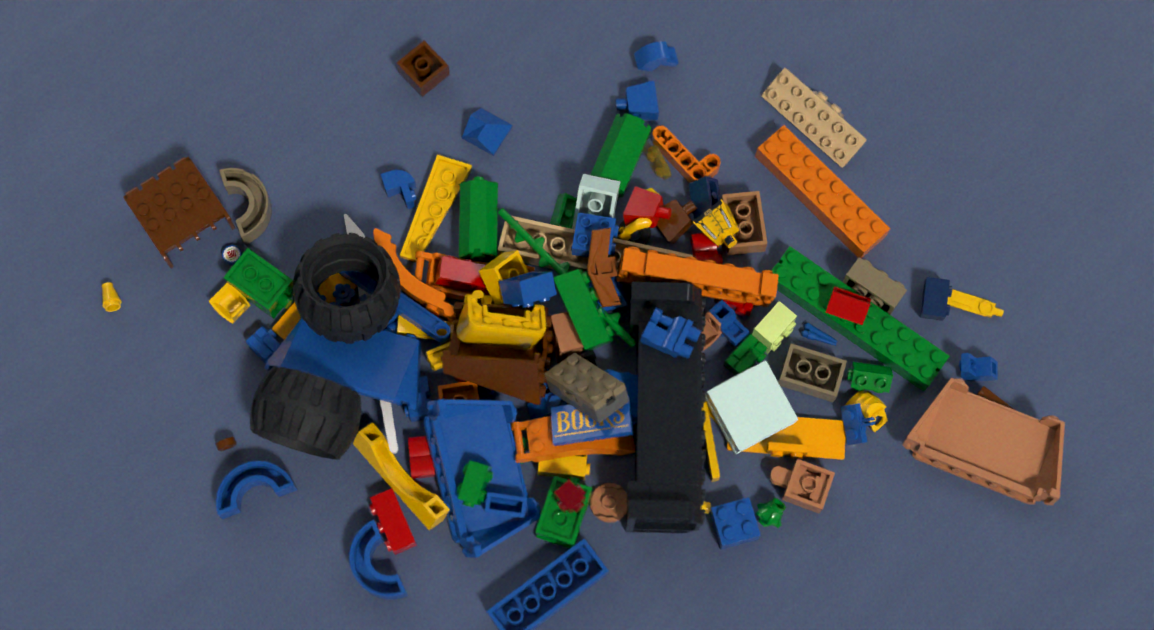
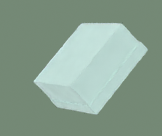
[705,361,798,455]

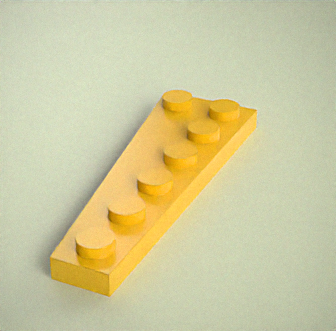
[400,155,472,262]

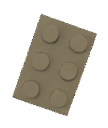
[843,257,907,315]
[778,344,847,402]

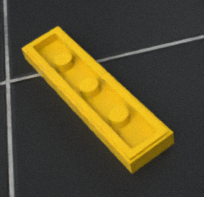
[702,401,720,482]

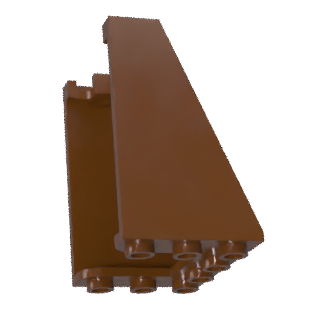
[441,302,554,405]

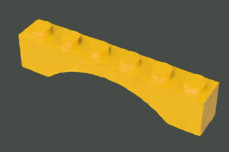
[353,423,450,531]

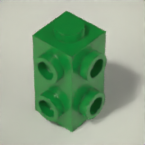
[847,362,893,393]
[457,460,493,508]

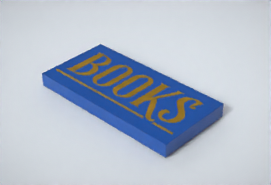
[551,396,633,446]

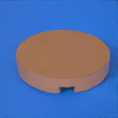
[590,483,627,523]

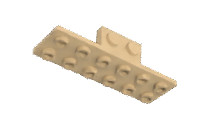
[762,68,867,167]

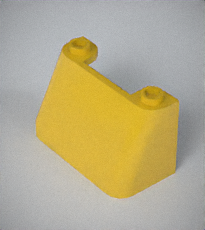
[456,295,546,350]

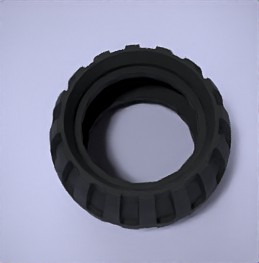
[293,233,401,344]
[250,367,361,460]

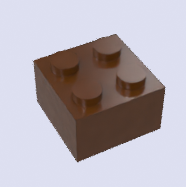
[396,40,450,97]

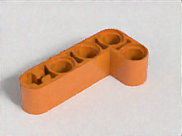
[652,126,721,183]

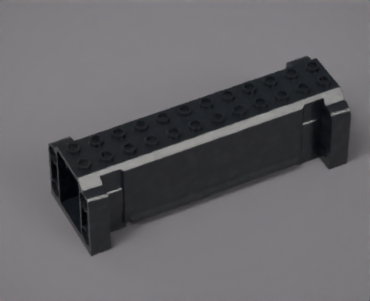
[626,282,705,534]

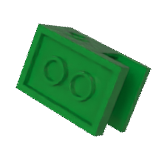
[223,248,293,319]
[535,476,592,549]

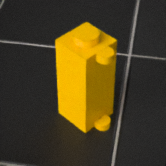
[538,455,591,480]

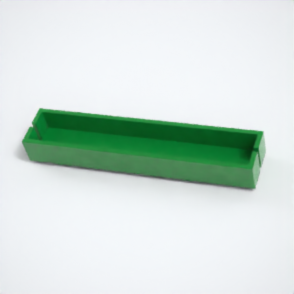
[772,246,950,392]

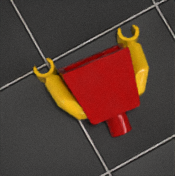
[618,187,671,241]

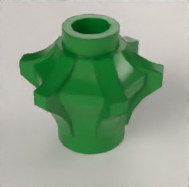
[756,498,786,528]

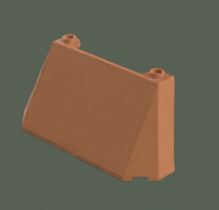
[903,378,1065,505]

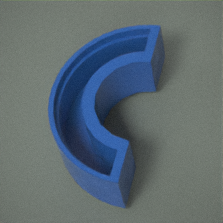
[216,461,298,519]
[349,520,408,600]

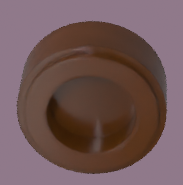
[216,437,237,451]

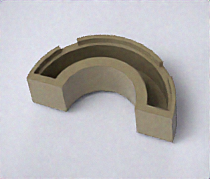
[219,168,272,245]

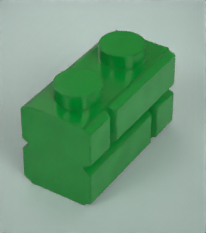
[724,334,767,375]

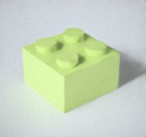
[752,301,797,354]

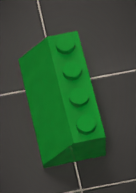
[553,269,614,350]

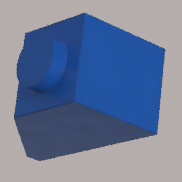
[527,393,567,420]

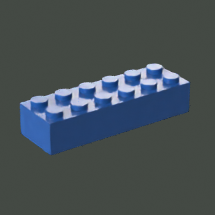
[487,538,609,630]

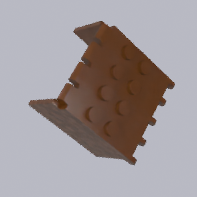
[123,156,235,268]

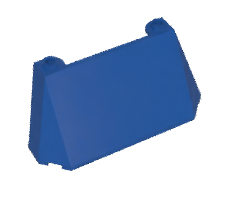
[264,318,421,412]
[423,399,541,557]

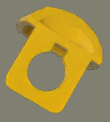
[209,283,251,324]
[845,390,888,432]

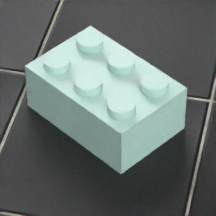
[572,174,620,229]

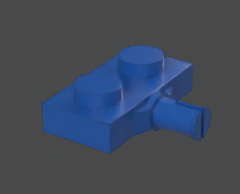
[840,403,875,445]

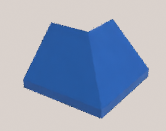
[462,108,513,156]

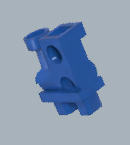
[640,307,701,358]

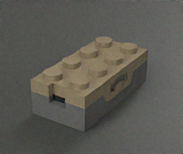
[545,353,629,423]

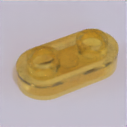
[646,145,671,180]

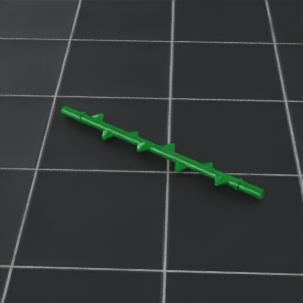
[498,208,637,348]

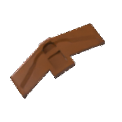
[587,227,622,307]

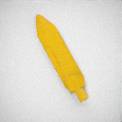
[947,289,1004,318]

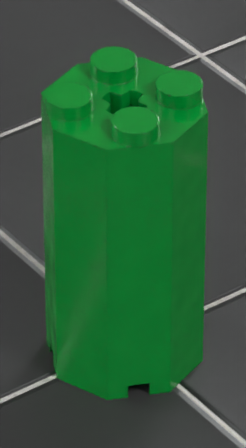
[590,113,651,201]
[459,177,498,263]

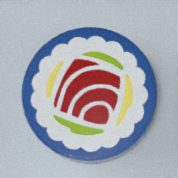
[222,245,242,265]

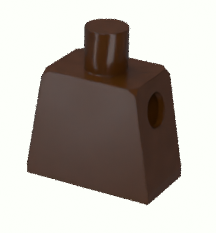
[657,199,697,244]

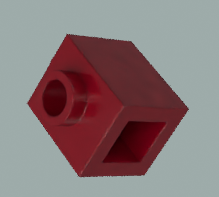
[554,479,586,514]

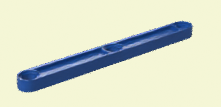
[339,271,451,342]

